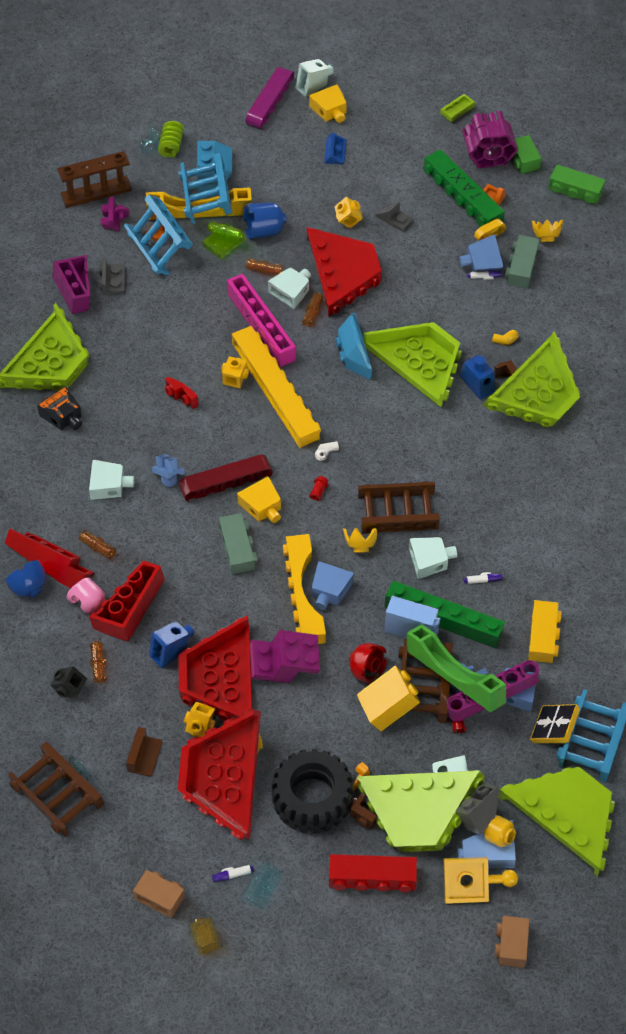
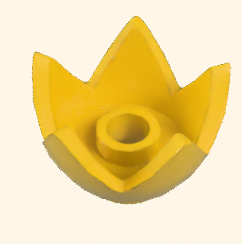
[532,219,563,242]
[343,528,377,552]

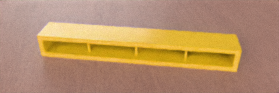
[232,326,321,448]

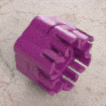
[462,111,518,169]

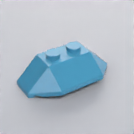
[197,141,232,192]
[335,313,372,379]

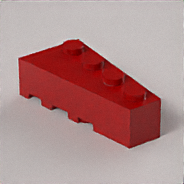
[89,561,165,642]

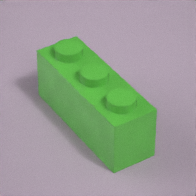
[548,165,606,204]

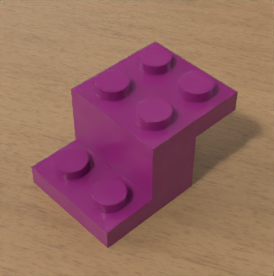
[250,630,320,683]

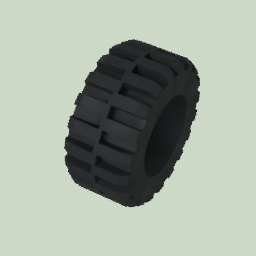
[272,749,353,834]

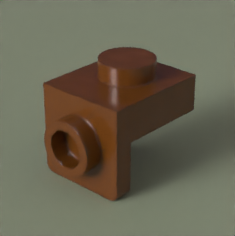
[494,360,517,379]
[350,793,377,829]

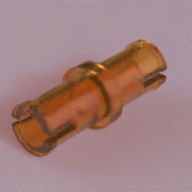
[246,258,283,275]
[302,292,324,327]
[78,530,116,559]
[90,641,106,683]

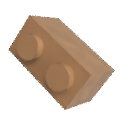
[133,870,185,919]
[495,916,529,968]

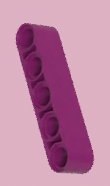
[245,67,295,129]
[447,660,539,721]

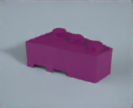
[52,254,90,314]

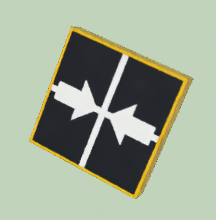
[530,704,580,744]

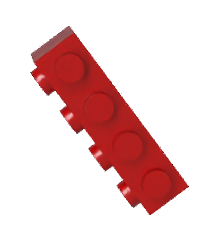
[329,854,417,892]

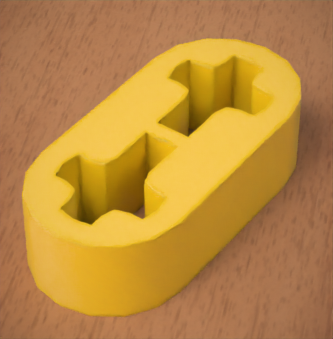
[474,219,506,241]

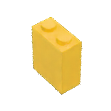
[357,665,420,732]

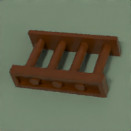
[57,151,132,208]
[358,481,440,534]
[398,639,453,723]
[8,741,104,837]

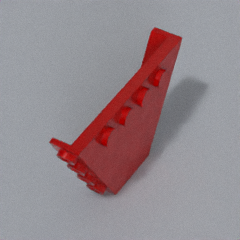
[306,227,382,317]
[179,615,252,721]
[178,708,261,840]

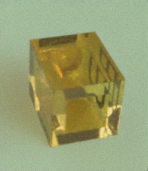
[190,917,220,955]

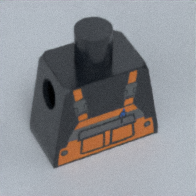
[37,386,82,430]

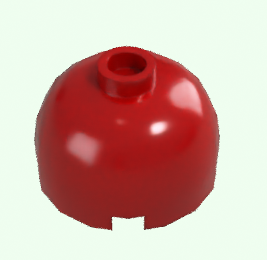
[349,643,387,684]

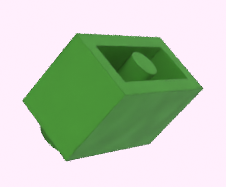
[512,135,542,174]

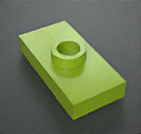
[440,94,476,123]

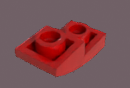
[164,377,199,409]

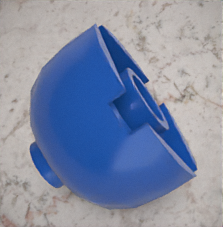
[5,560,46,598]

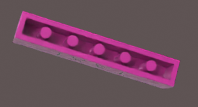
[227,273,296,367]

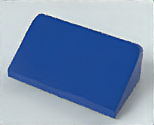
[324,133,346,164]

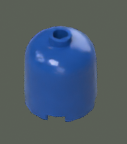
[243,202,286,239]

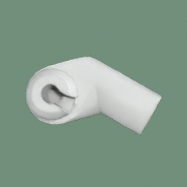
[315,441,339,461]

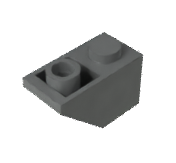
[456,783,499,834]

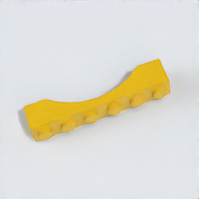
[146,188,252,220]
[283,534,326,644]

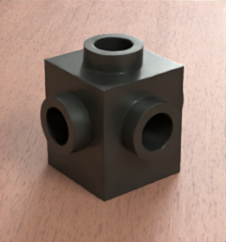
[50,666,88,697]

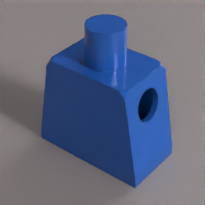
[459,355,495,400]
[149,622,194,669]

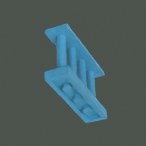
[179,152,232,224]
[124,194,193,275]
[556,689,626,782]

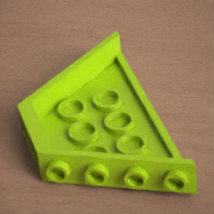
[0,303,89,391]
[363,322,462,407]
[482,331,580,427]
[498,767,615,877]
[357,770,485,852]

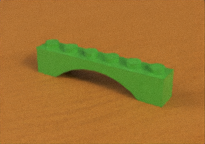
[407,624,506,712]

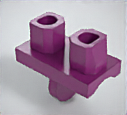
[101,197,129,231]

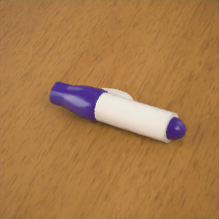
[467,270,502,280]
[463,572,502,584]
[212,865,254,882]

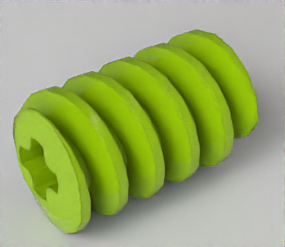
[158,121,184,158]

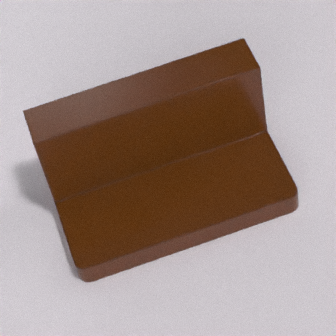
[126,727,163,777]

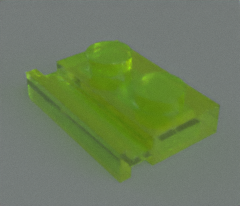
[202,222,245,259]

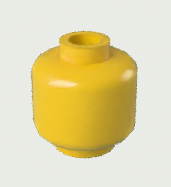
[484,815,516,847]

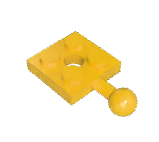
[444,857,518,904]

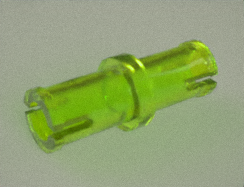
[208,221,244,241]

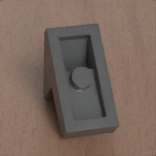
[375,201,414,232]

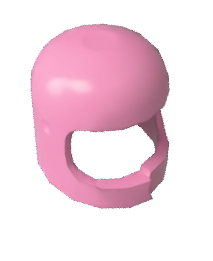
[66,578,106,613]

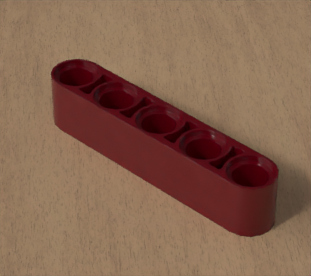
[178,454,273,502]

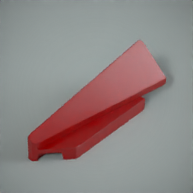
[5,529,95,589]

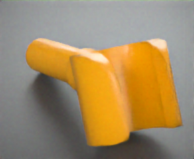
[353,762,370,792]

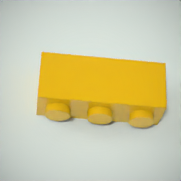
[528,600,561,663]

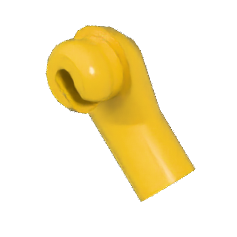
[492,330,519,346]

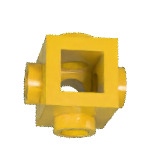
[334,197,363,228]
[221,356,249,389]
[184,702,215,737]

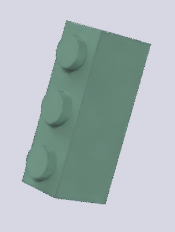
[505,235,540,288]
[219,513,258,575]

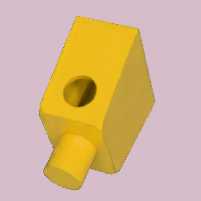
[309,85,347,123]
[237,477,281,523]

